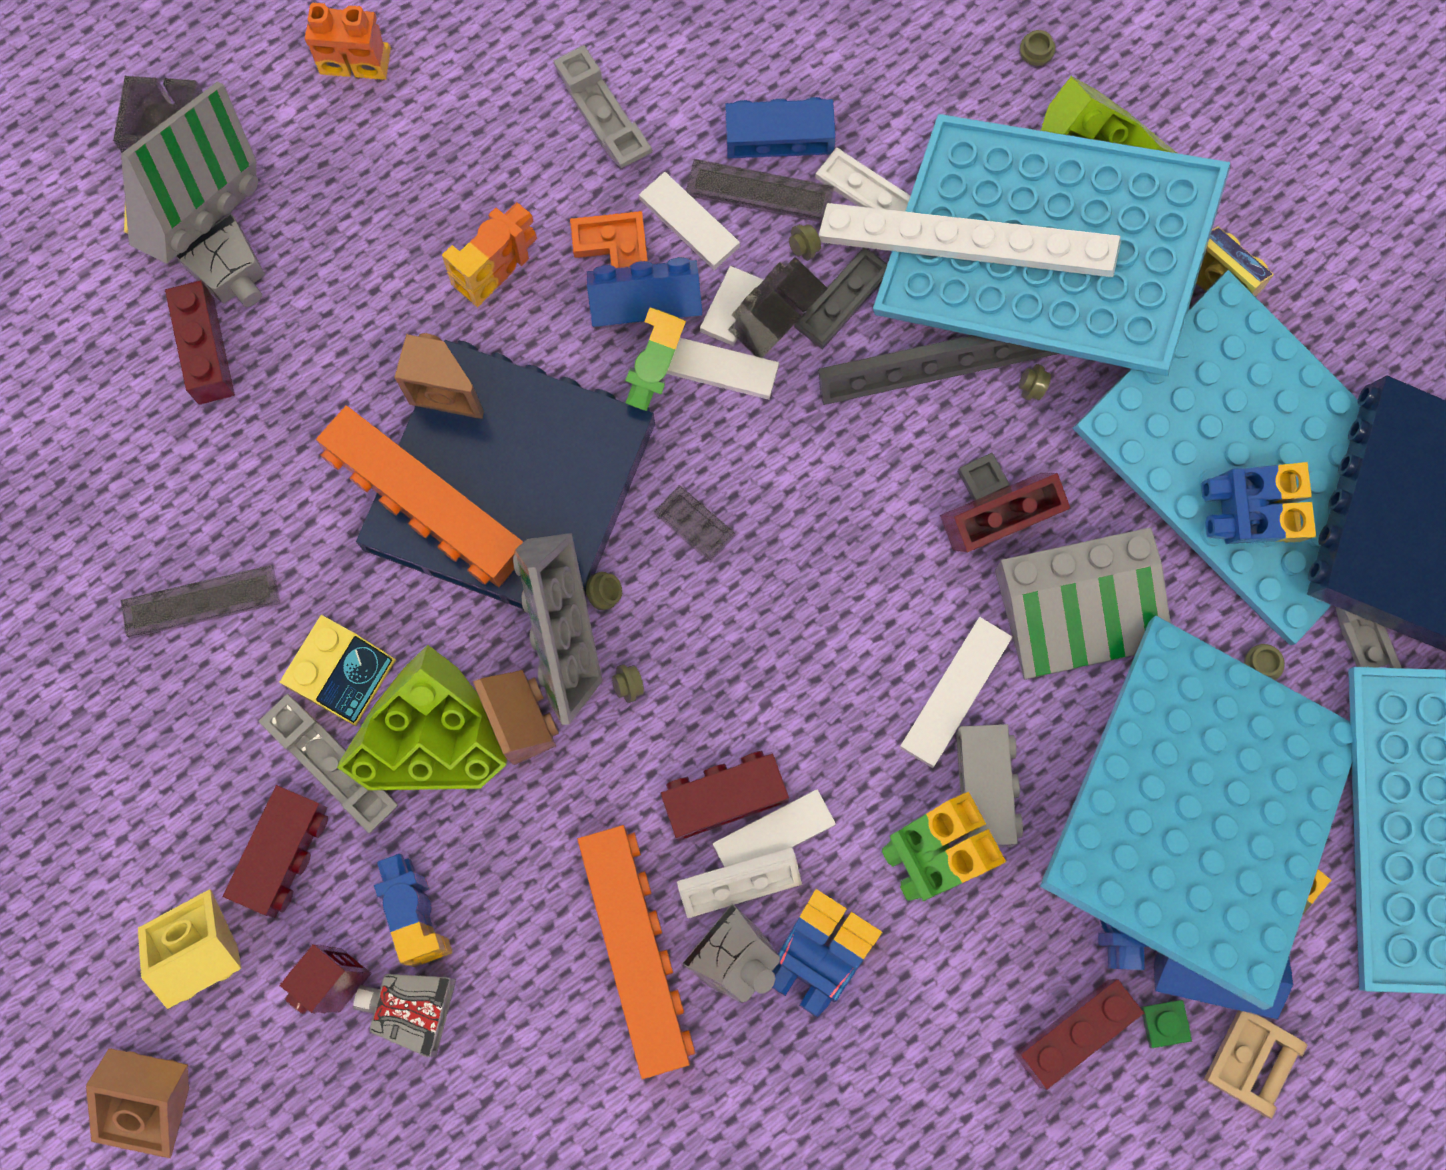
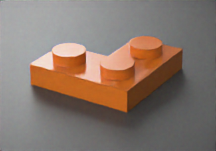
[570,211,648,268]

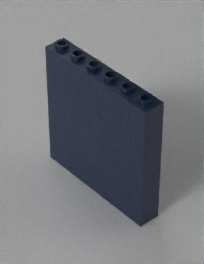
[356,340,655,610]
[1307,375,1446,652]

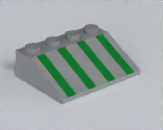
[121,82,258,264]
[995,527,1171,680]
[513,533,603,725]

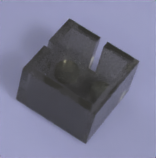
[113,76,203,153]
[728,257,828,358]

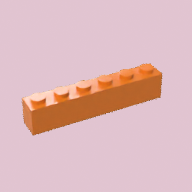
[315,405,523,588]
[577,825,696,1079]

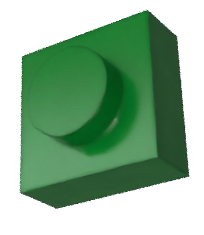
[1140,1000,1192,1048]

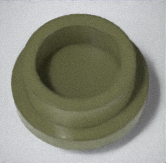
[1019,30,1056,66]
[789,224,821,261]
[1018,364,1051,401]
[586,572,622,610]
[1244,644,1285,680]
[612,664,644,703]

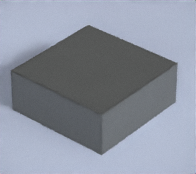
[958,452,1010,501]

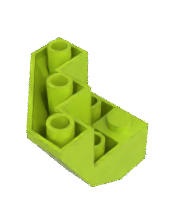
[1040,76,1177,153]
[337,645,507,790]

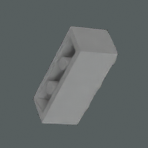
[956,724,1023,848]

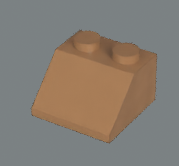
[394,333,484,419]
[473,670,559,765]
[86,1048,189,1158]

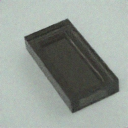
[654,485,735,563]

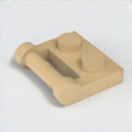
[1203,1010,1308,1119]

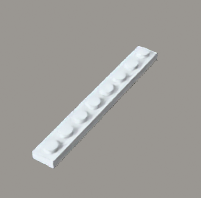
[819,203,1121,277]

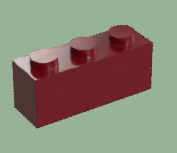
[165,280,235,405]
[940,473,1071,553]
[660,751,789,841]
[222,785,328,918]
[279,944,372,1014]
[1013,979,1144,1090]

